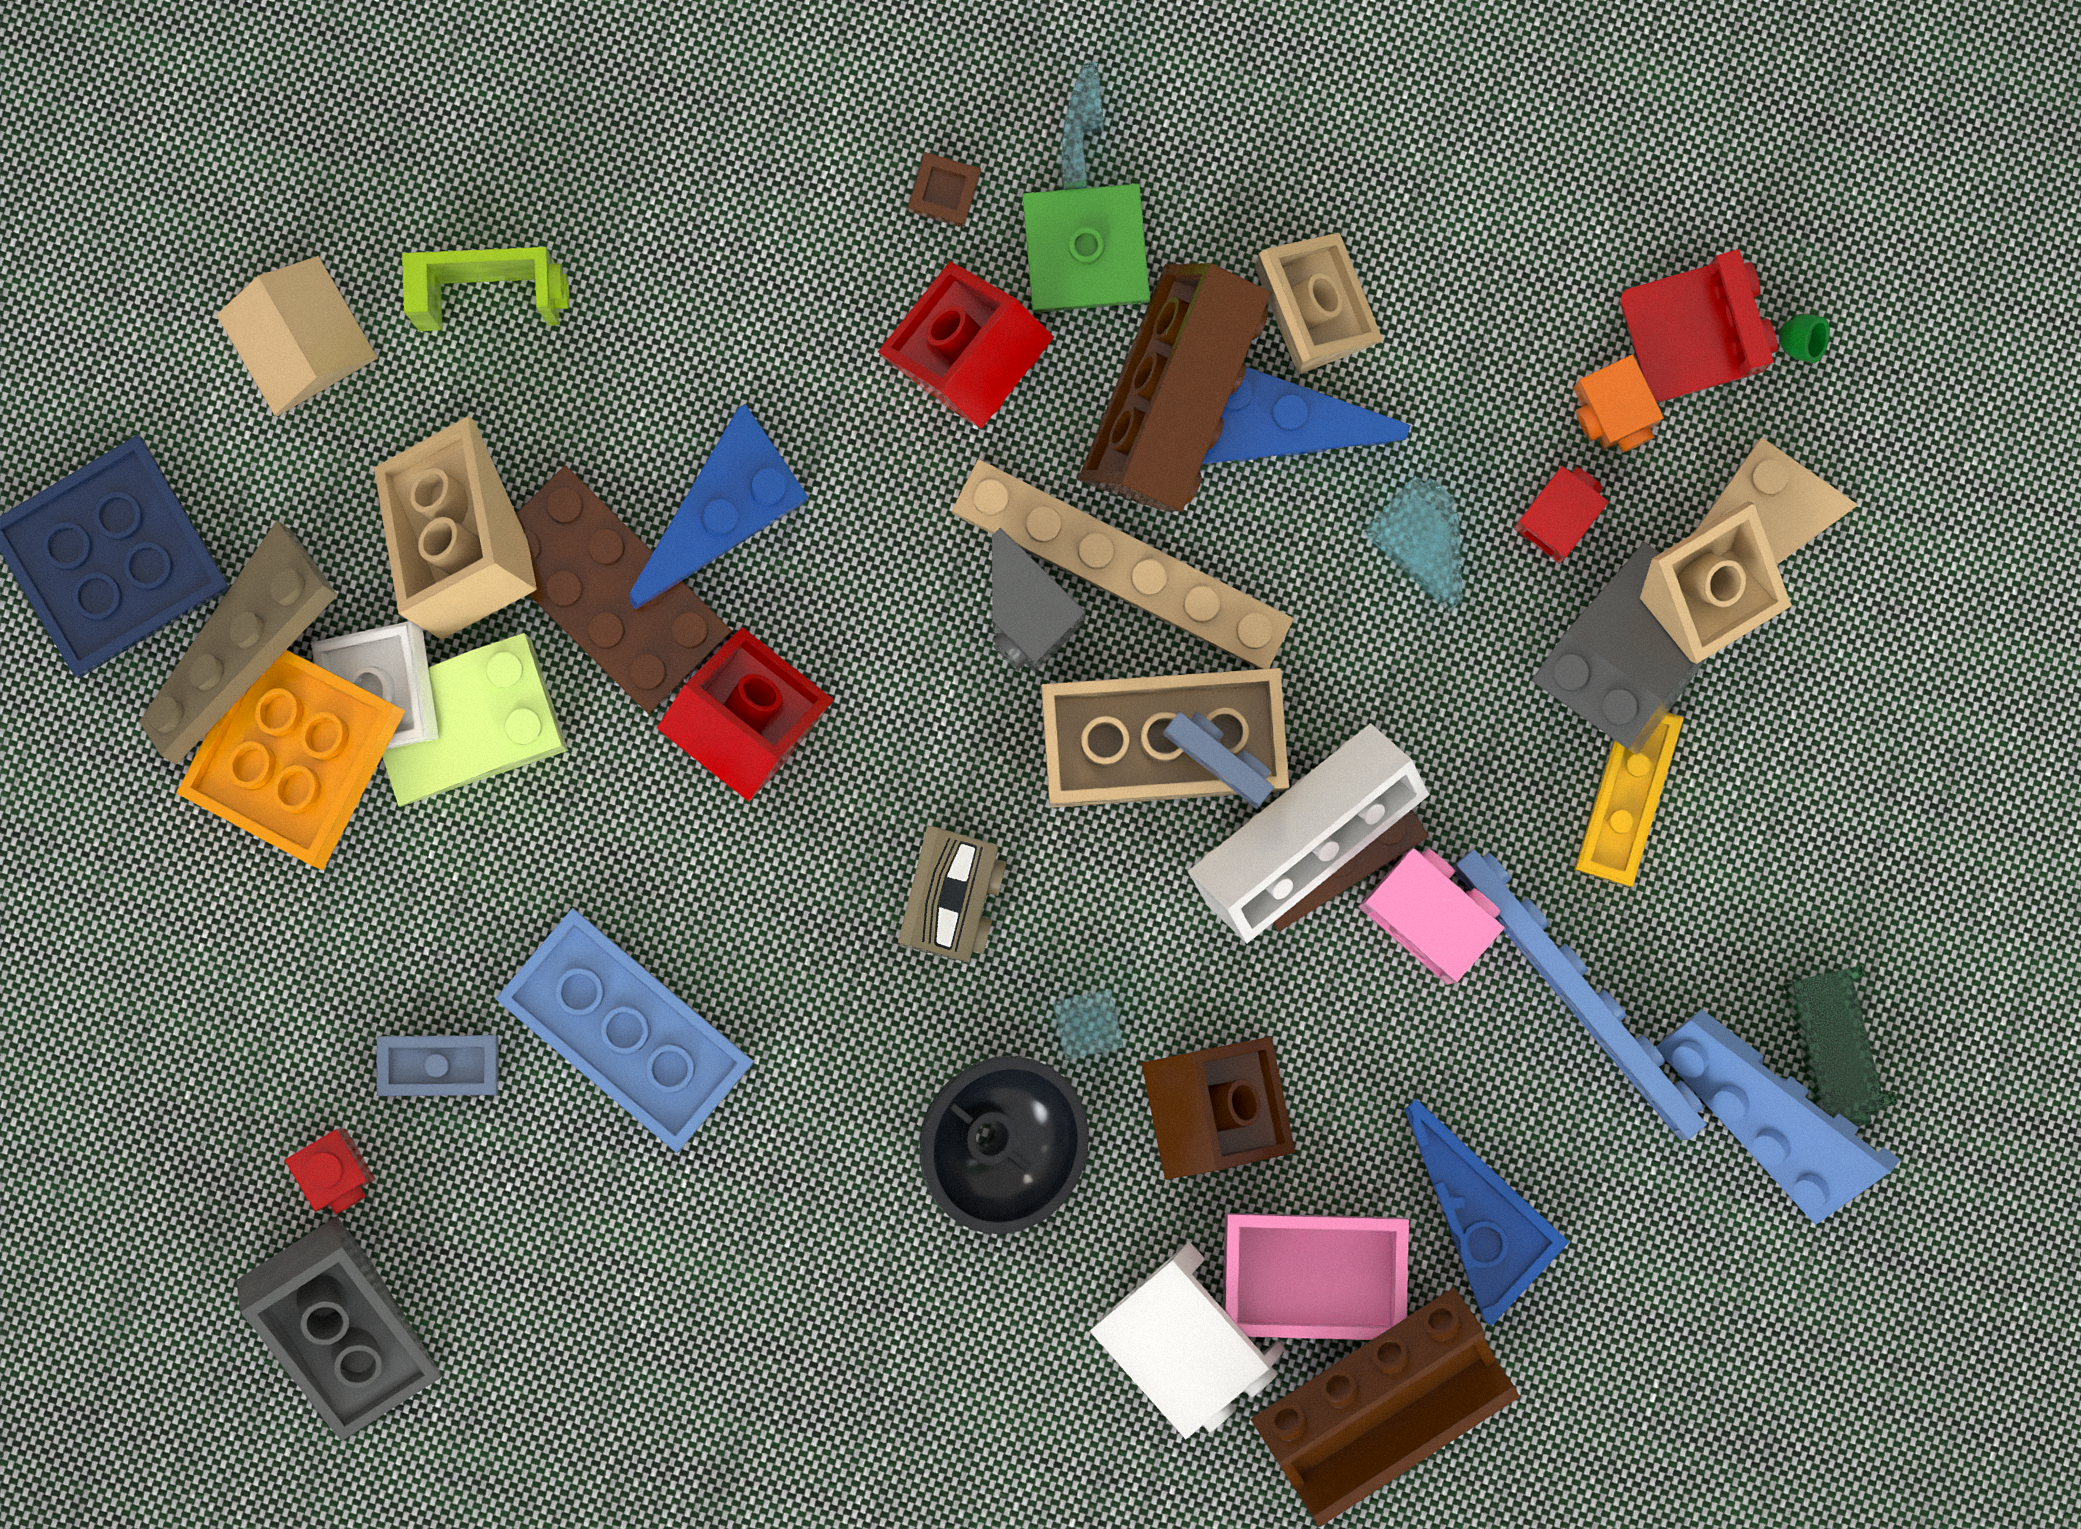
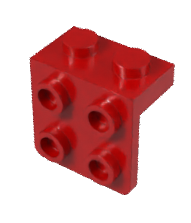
[1620,249,1778,402]

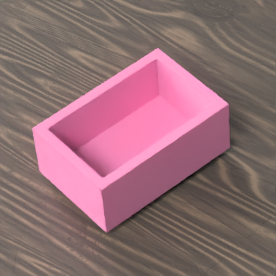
[1223,1213,1409,1340]

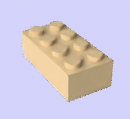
[1041,668,1289,808]

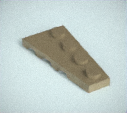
[139,520,338,765]

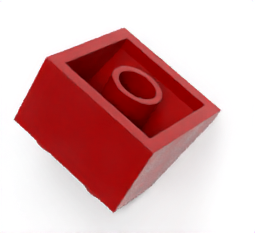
[878,261,1054,429]
[656,627,834,802]

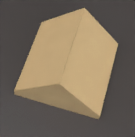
[1255,233,1383,375]
[217,256,378,417]
[1640,501,1792,664]

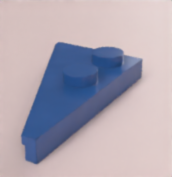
[1202,367,1411,465]
[629,404,808,610]
[1404,1099,1569,1326]

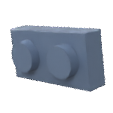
[1163,712,1274,809]
[377,1035,499,1096]

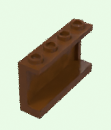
[1250,1287,1520,1527]

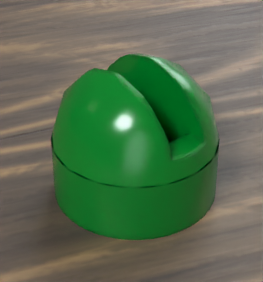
[1779,314,1830,363]

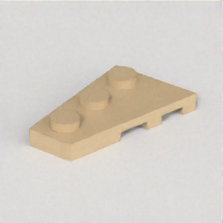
[1693,437,1858,564]

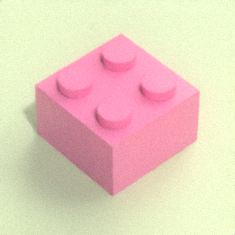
[1358,848,1505,985]

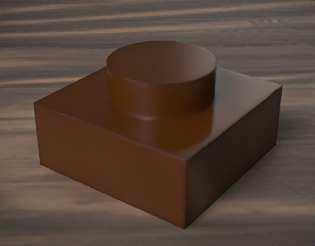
[908,152,981,228]

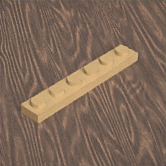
[952,459,1294,669]

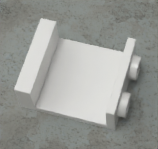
[1090,1241,1285,1439]

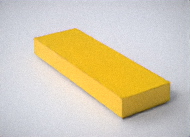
[1574,713,1684,887]

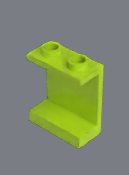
[402,247,569,331]

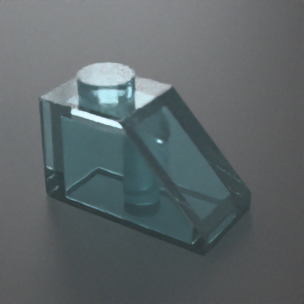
[1363,476,1463,613]

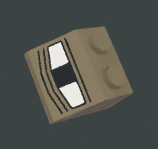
[898,825,1007,963]

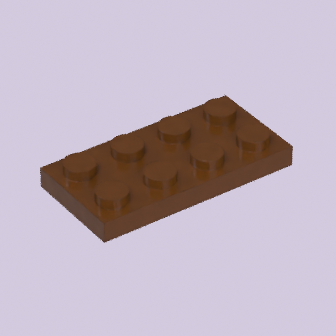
[516,465,733,715]

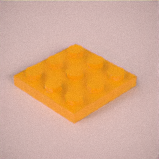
[176,649,405,870]

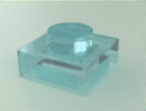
[1053,989,1124,1060]

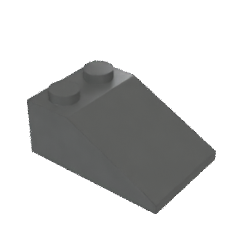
[1531,542,1707,755]
[236,1216,441,1441]

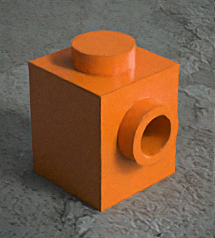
[1573,354,1664,453]

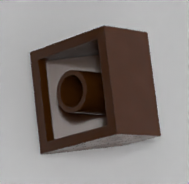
[1141,1036,1296,1180]

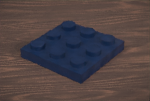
[0,434,231,679]

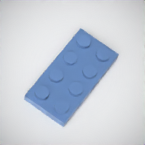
[495,908,755,1153]

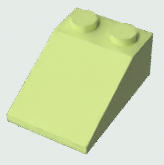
[382,633,568,807]

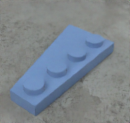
[1656,1009,1901,1225]

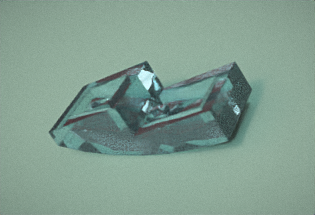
[1061,61,1104,190]

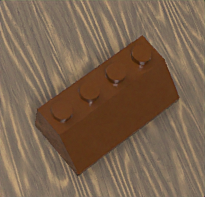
[1077,263,1271,512]

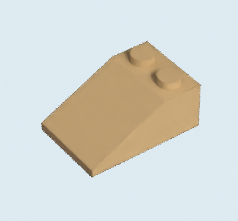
[374,416,537,640]

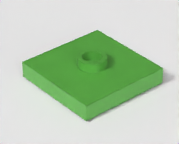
[1022,184,1150,313]

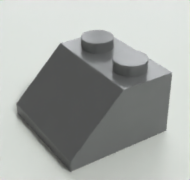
[992,528,1086,673]

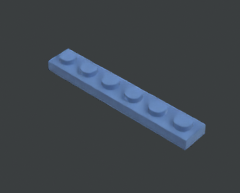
[1452,849,1707,1140]

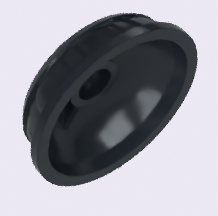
[919,1056,1089,1234]

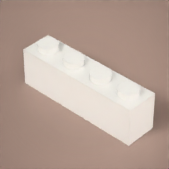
[1188,723,1429,943]

